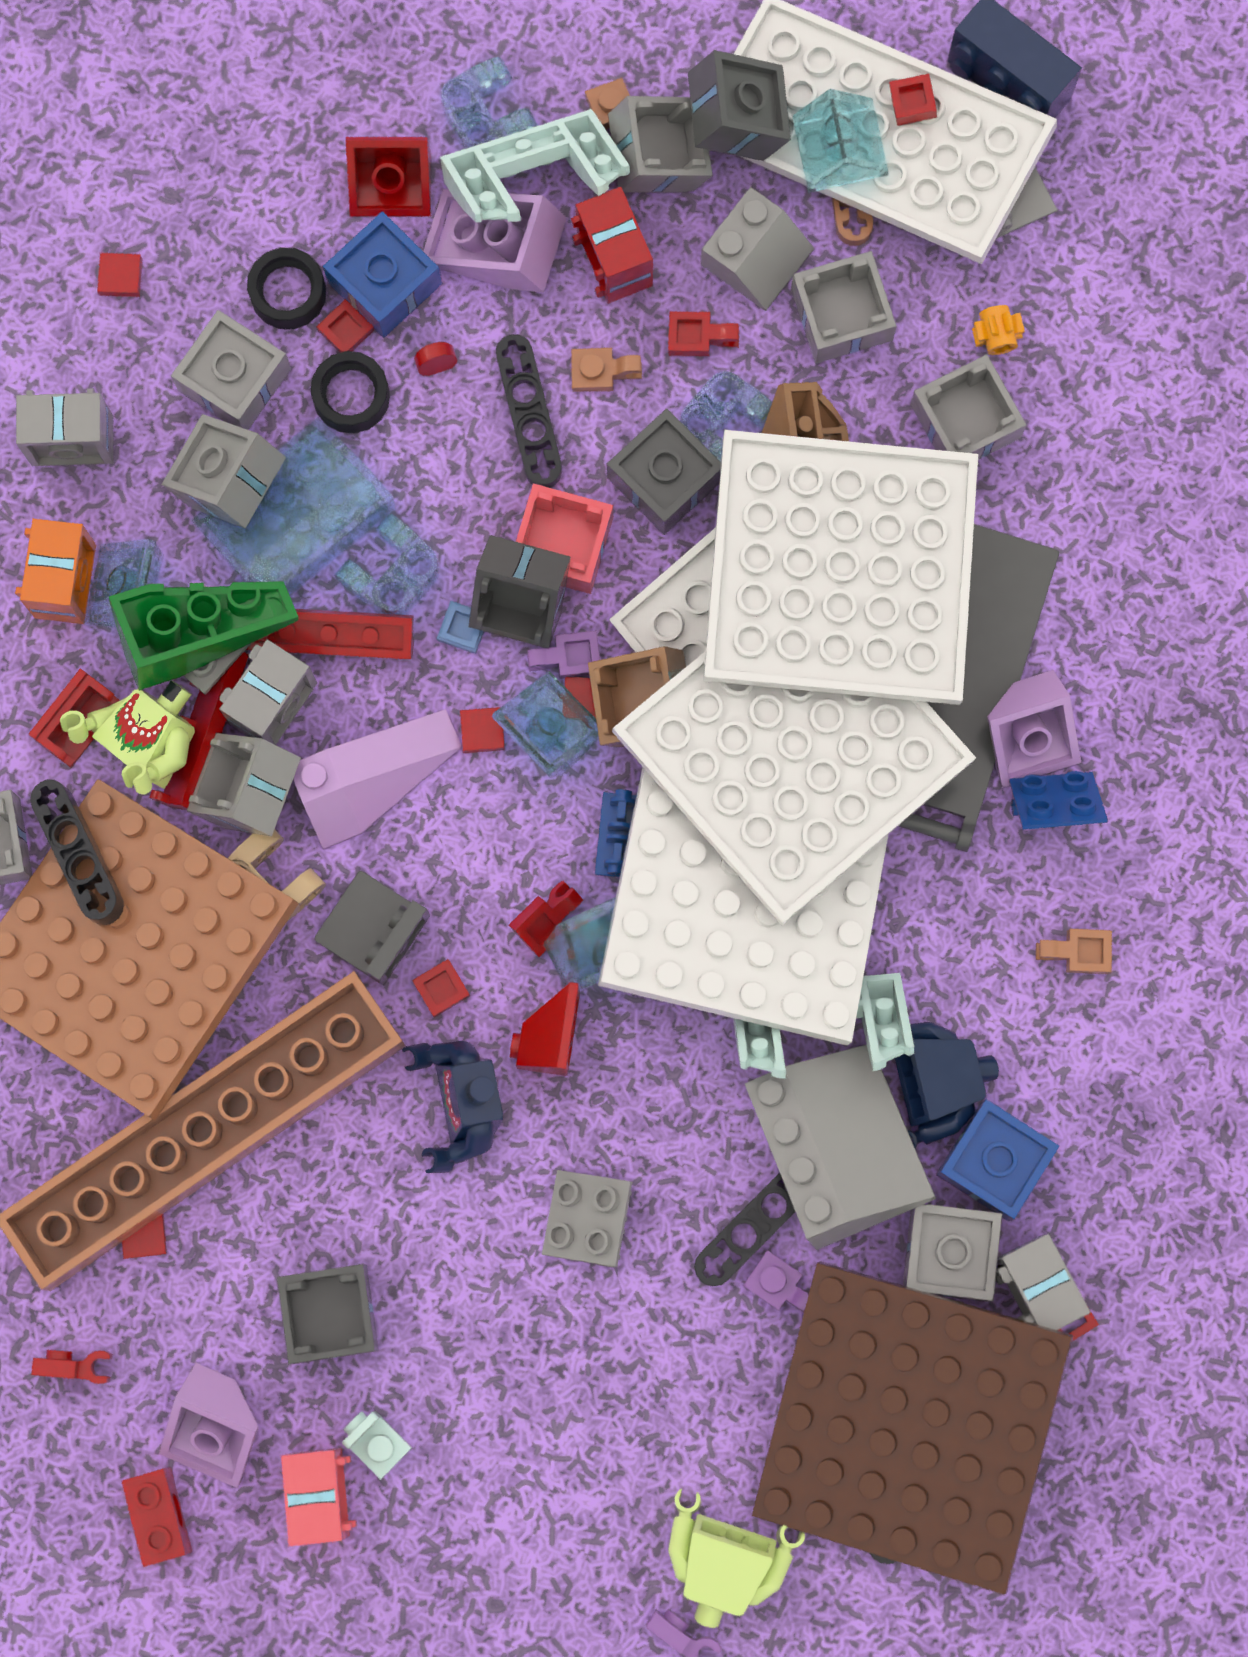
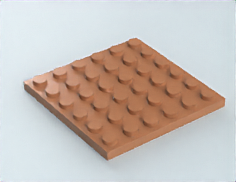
[0,779,299,1120]

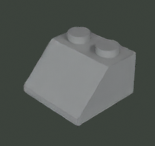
[701,187,814,311]

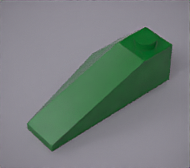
[109,581,299,691]

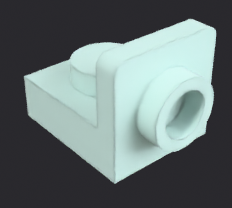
[342,1411,412,1480]

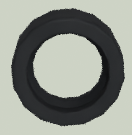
[247,247,327,329]
[310,351,390,434]

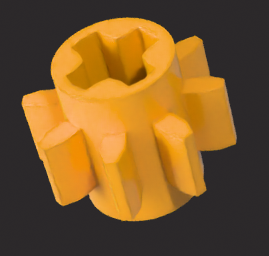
[972,305,1025,355]

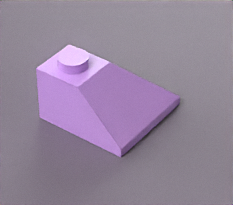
[987,670,1081,788]
[159,1363,259,1488]

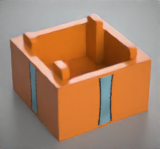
[15,518,96,624]

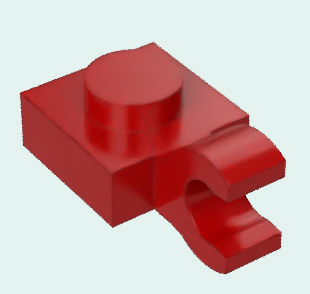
[668,311,739,356]
[508,880,583,957]
[31,1350,113,1384]

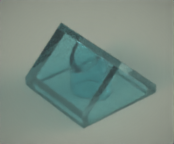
[792,89,889,193]
[85,539,164,629]
[491,671,599,777]

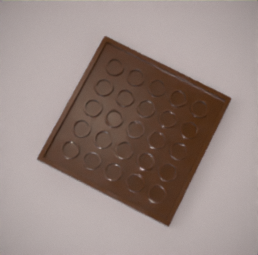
[752,1262,1074,1595]

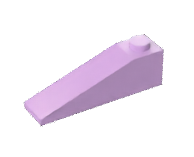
[293,709,462,850]

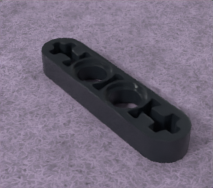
[496,334,562,488]
[30,779,124,925]
[694,1173,796,1287]

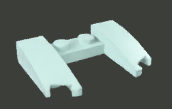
[440,109,630,222]
[733,973,914,1079]

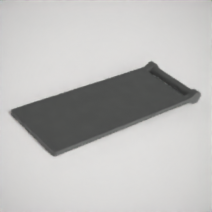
[899,524,1059,852]

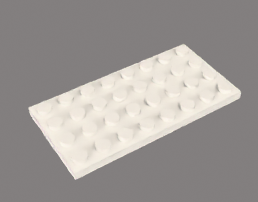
[734,0,1057,264]

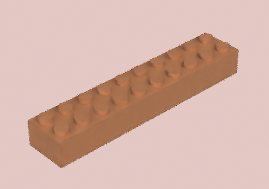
[0,971,406,1291]

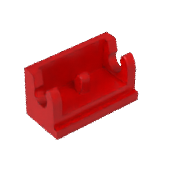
[28,668,120,768]

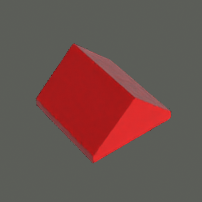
[345,137,431,217]

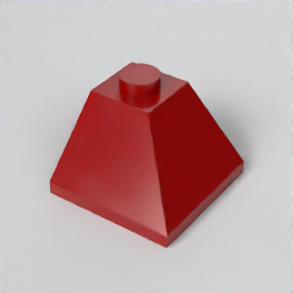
[510,982,580,1076]

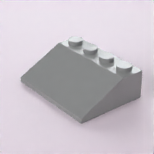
[745,1044,936,1250]

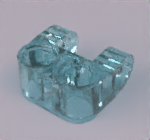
[441,57,538,150]
[680,371,772,462]
[334,513,440,615]

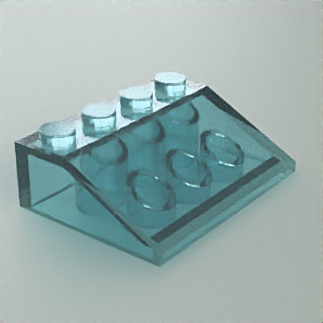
[191,418,396,595]

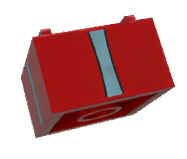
[571,186,653,304]

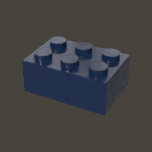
[947,0,1082,118]

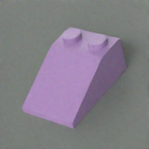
[423,189,567,292]

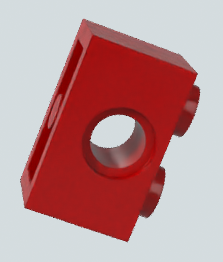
[121,1467,192,1567]

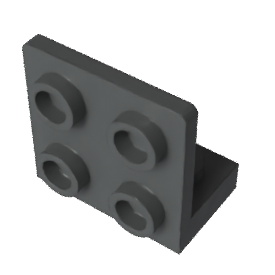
[315,871,430,986]

